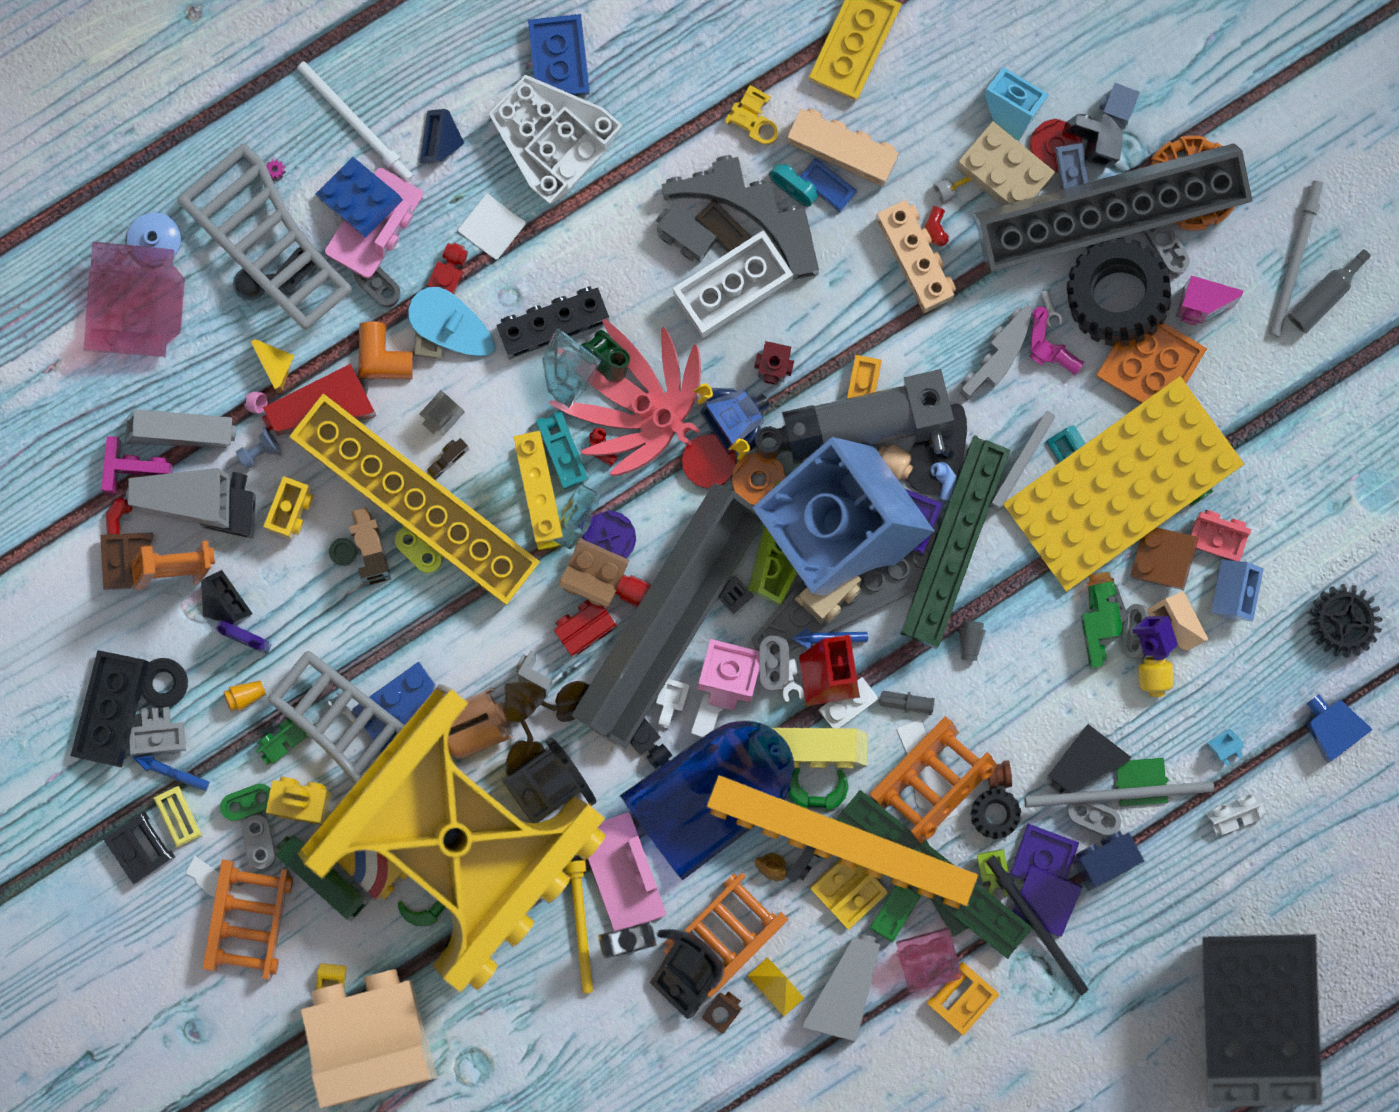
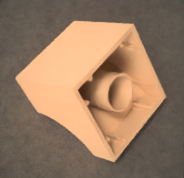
[301,969,437,1108]

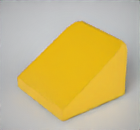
[316,963,347,991]

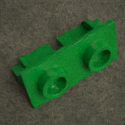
[256,718,308,765]

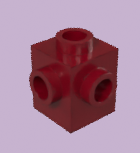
[754,341,794,385]

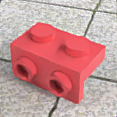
[1190,510,1252,561]

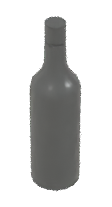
[1288,249,1371,334]

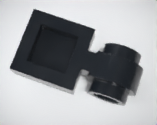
[630,718,673,770]

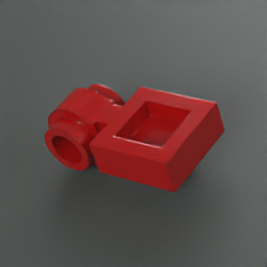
[427,242,469,295]

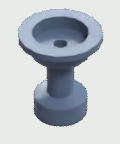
[236,427,282,470]

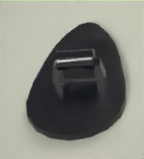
[907,404,967,495]

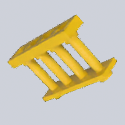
[513,431,565,551]

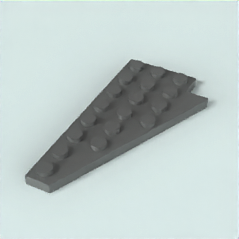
[751,522,939,654]

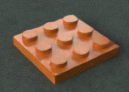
[1096,323,1208,404]

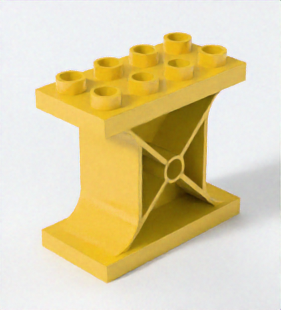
[297,684,606,993]

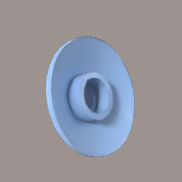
[127,212,181,266]

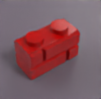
[553,600,617,658]

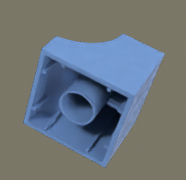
[752,437,934,596]

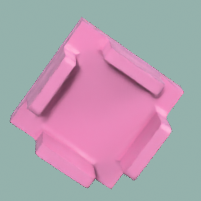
[697,639,760,710]

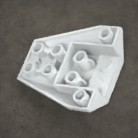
[489,75,623,204]

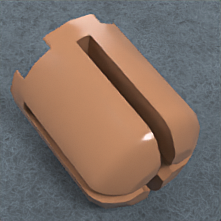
[448,688,513,759]

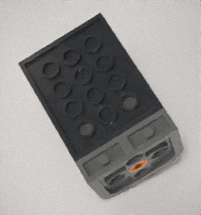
[1202,934,1322,1107]

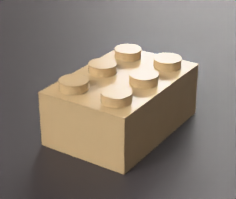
[956,121,1055,206]

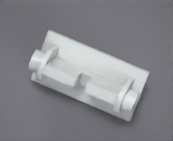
[1206,794,1266,835]

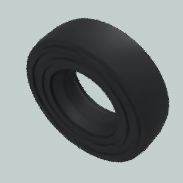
[141,658,188,707]

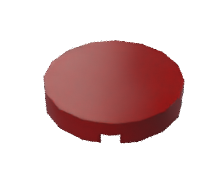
[1029,119,1083,173]
[682,434,736,489]

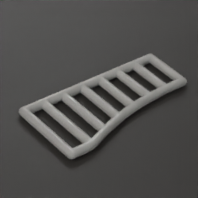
[177,144,352,329]
[268,651,464,785]

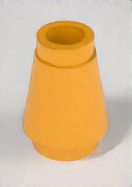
[223,680,266,712]

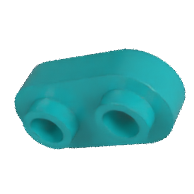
[769,164,818,207]

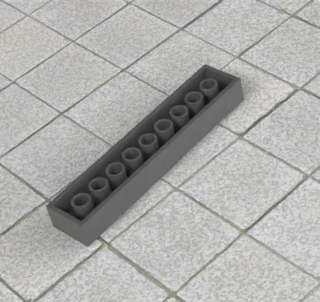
[974,143,1253,272]

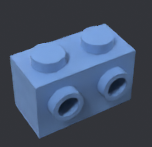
[1211,560,1264,621]

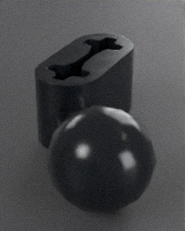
[233,247,318,301]

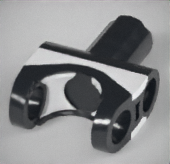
[597,921,658,960]

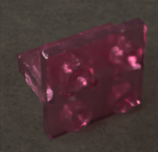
[896,928,962,992]

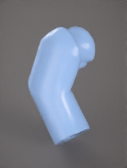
[931,462,957,501]

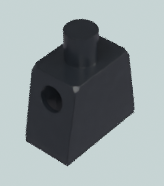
[199,472,256,539]

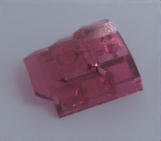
[83,242,185,357]

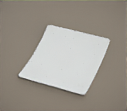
[458,194,526,259]

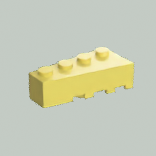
[748,728,868,769]

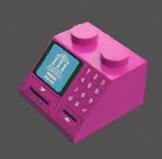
[1176,275,1243,325]

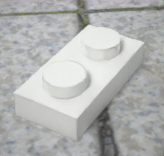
[818,677,879,728]

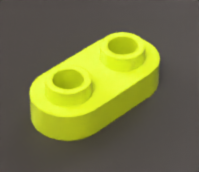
[395,528,442,574]

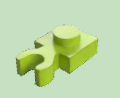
[976,848,1009,897]

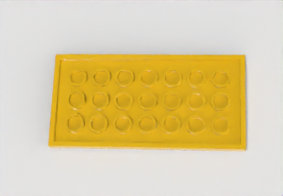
[1003,376,1245,592]

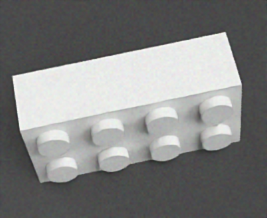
[673,230,793,339]

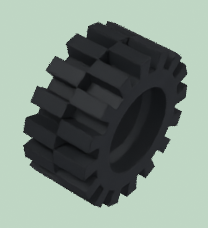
[971,789,1021,839]

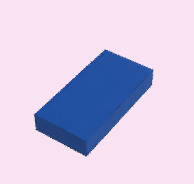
[800,157,857,213]

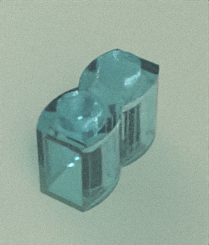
[553,484,600,549]

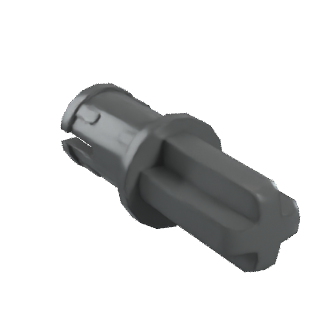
[879,690,935,715]

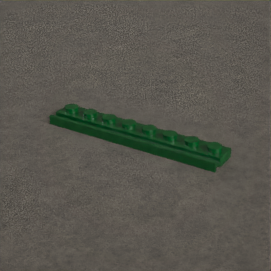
[900,435,1010,649]
[836,789,1032,959]

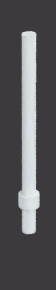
[297,61,413,182]

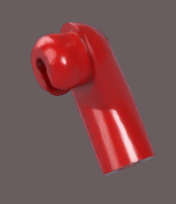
[925,206,949,246]
[589,428,619,467]

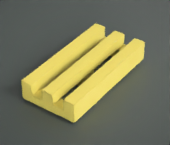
[154,786,202,848]

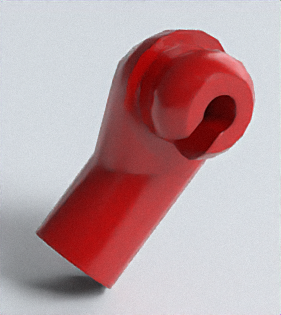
[105,498,133,534]

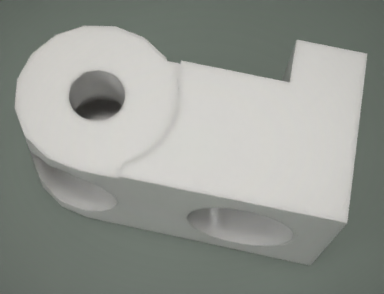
[691,692,725,745]

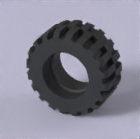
[1067,238,1171,347]

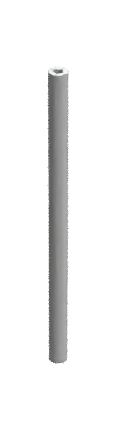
[1024,781,1214,808]

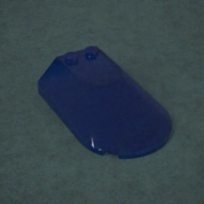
[619,721,795,880]

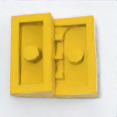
[808,858,888,930]

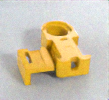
[725,85,779,145]

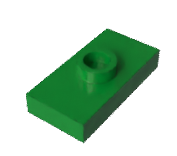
[869,885,921,943]

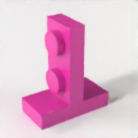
[101,436,173,494]

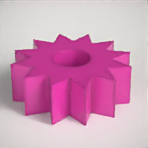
[266,159,286,180]

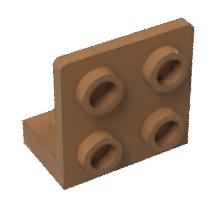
[558,538,630,607]

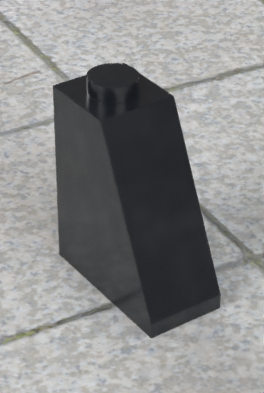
[1047,724,1132,794]

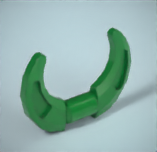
[787,768,849,811]
[398,900,446,927]

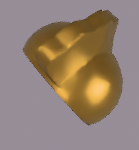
[755,853,787,882]

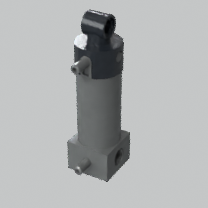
[755,369,954,465]

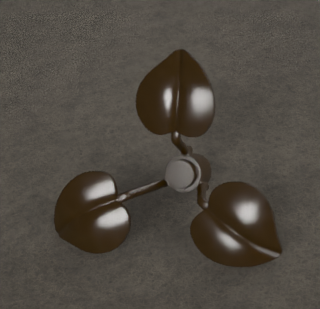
[504,681,590,776]

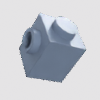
[1099,83,1140,128]

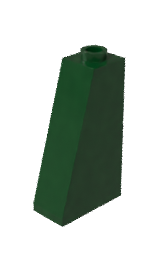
[276,835,370,922]

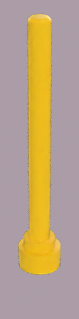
[564,860,593,994]

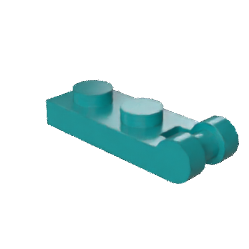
[536,410,589,490]

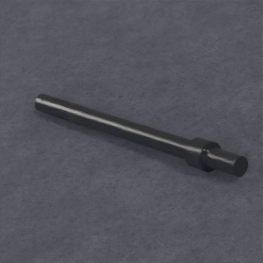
[985,855,1089,995]

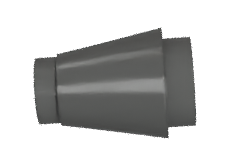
[959,621,986,661]

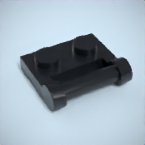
[103,812,176,885]

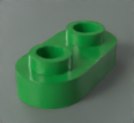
[220,784,271,821]

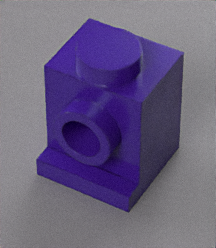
[1132,616,1178,661]

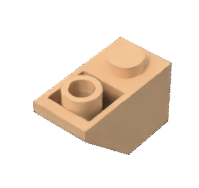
[1146,591,1209,651]

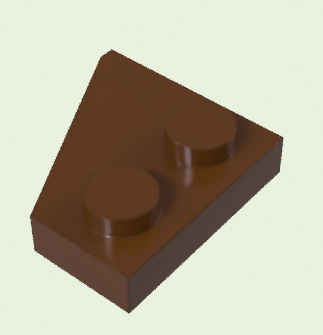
[100,532,154,590]

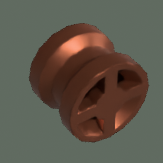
[988,760,1012,790]

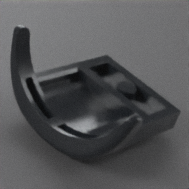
[501,737,597,823]
[650,929,724,1019]

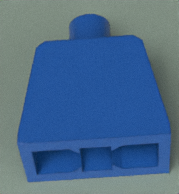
[1306,694,1372,763]

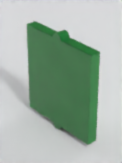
[1115,757,1169,807]

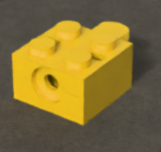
[266,776,332,825]

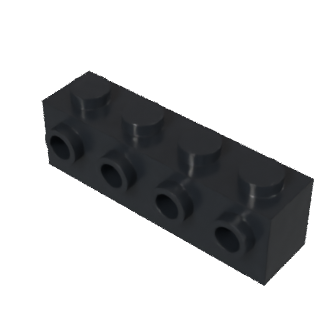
[497,286,610,359]

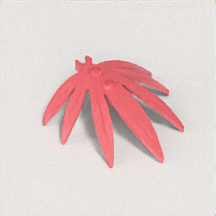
[549,319,701,476]

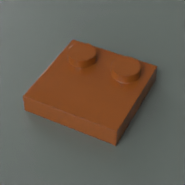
[1130,527,1199,591]

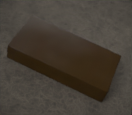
[695,200,752,253]

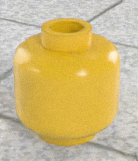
[1138,656,1174,697]

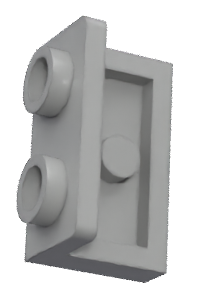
[516,650,552,697]

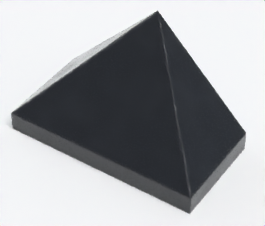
[201,570,253,625]

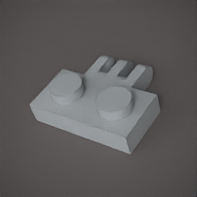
[129,706,186,756]

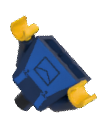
[693,383,770,460]

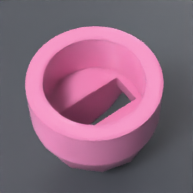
[244,392,267,414]

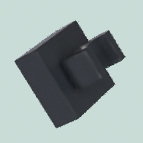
[718,576,754,615]

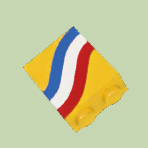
[337,850,409,901]

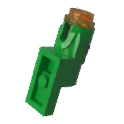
[1081,572,1128,670]

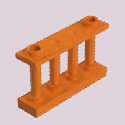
[131,540,215,591]
[869,716,997,844]
[203,859,293,980]
[664,873,789,998]

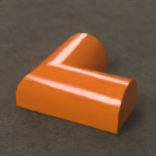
[358,321,413,379]

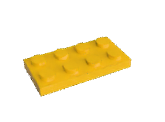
[809,0,902,101]

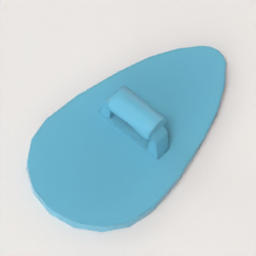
[408,287,495,356]

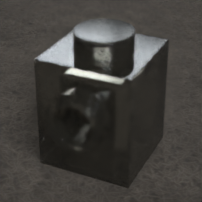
[419,390,465,436]

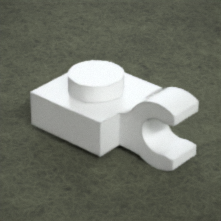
[783,659,804,703]
[656,679,690,729]

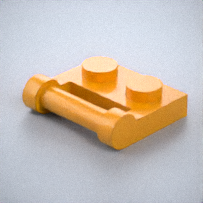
[926,961,1000,1036]

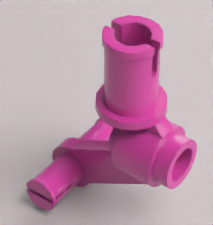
[1029,306,1084,376]

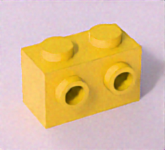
[263,476,314,540]

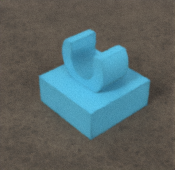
[1207,729,1244,766]

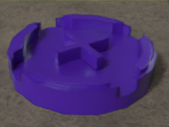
[582,511,636,559]

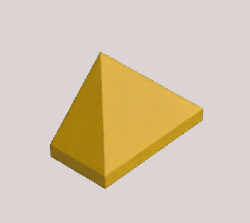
[251,339,294,393]
[747,957,804,1016]

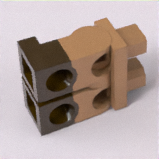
[349,507,392,587]

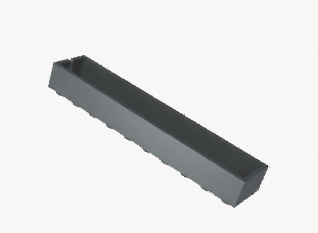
[571,483,763,749]

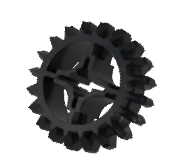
[1307,584,1382,658]

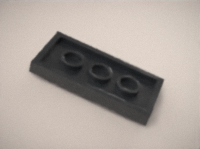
[70,650,149,768]

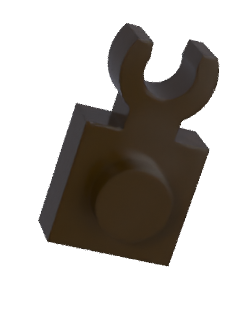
[427,438,469,480]

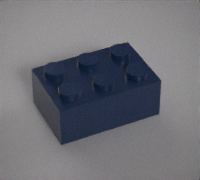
[1072,831,1145,891]

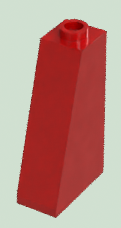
[262,364,377,435]

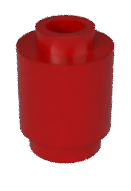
[615,575,652,608]

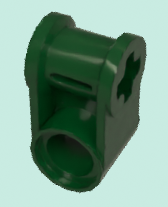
[579,330,631,382]

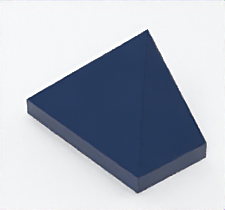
[419,109,464,164]

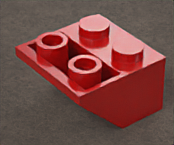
[799,635,860,706]

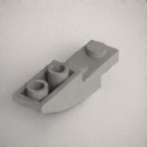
[960,304,1032,400]

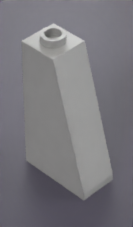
[125,409,236,448]
[126,468,230,528]
[802,934,880,1042]

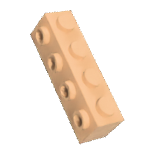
[787,108,899,187]
[876,200,956,314]

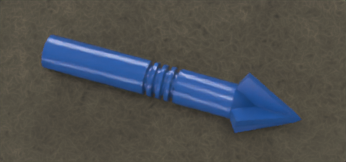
[791,627,868,649]
[133,755,210,792]

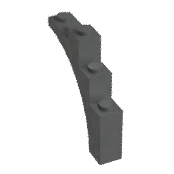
[662,155,819,280]

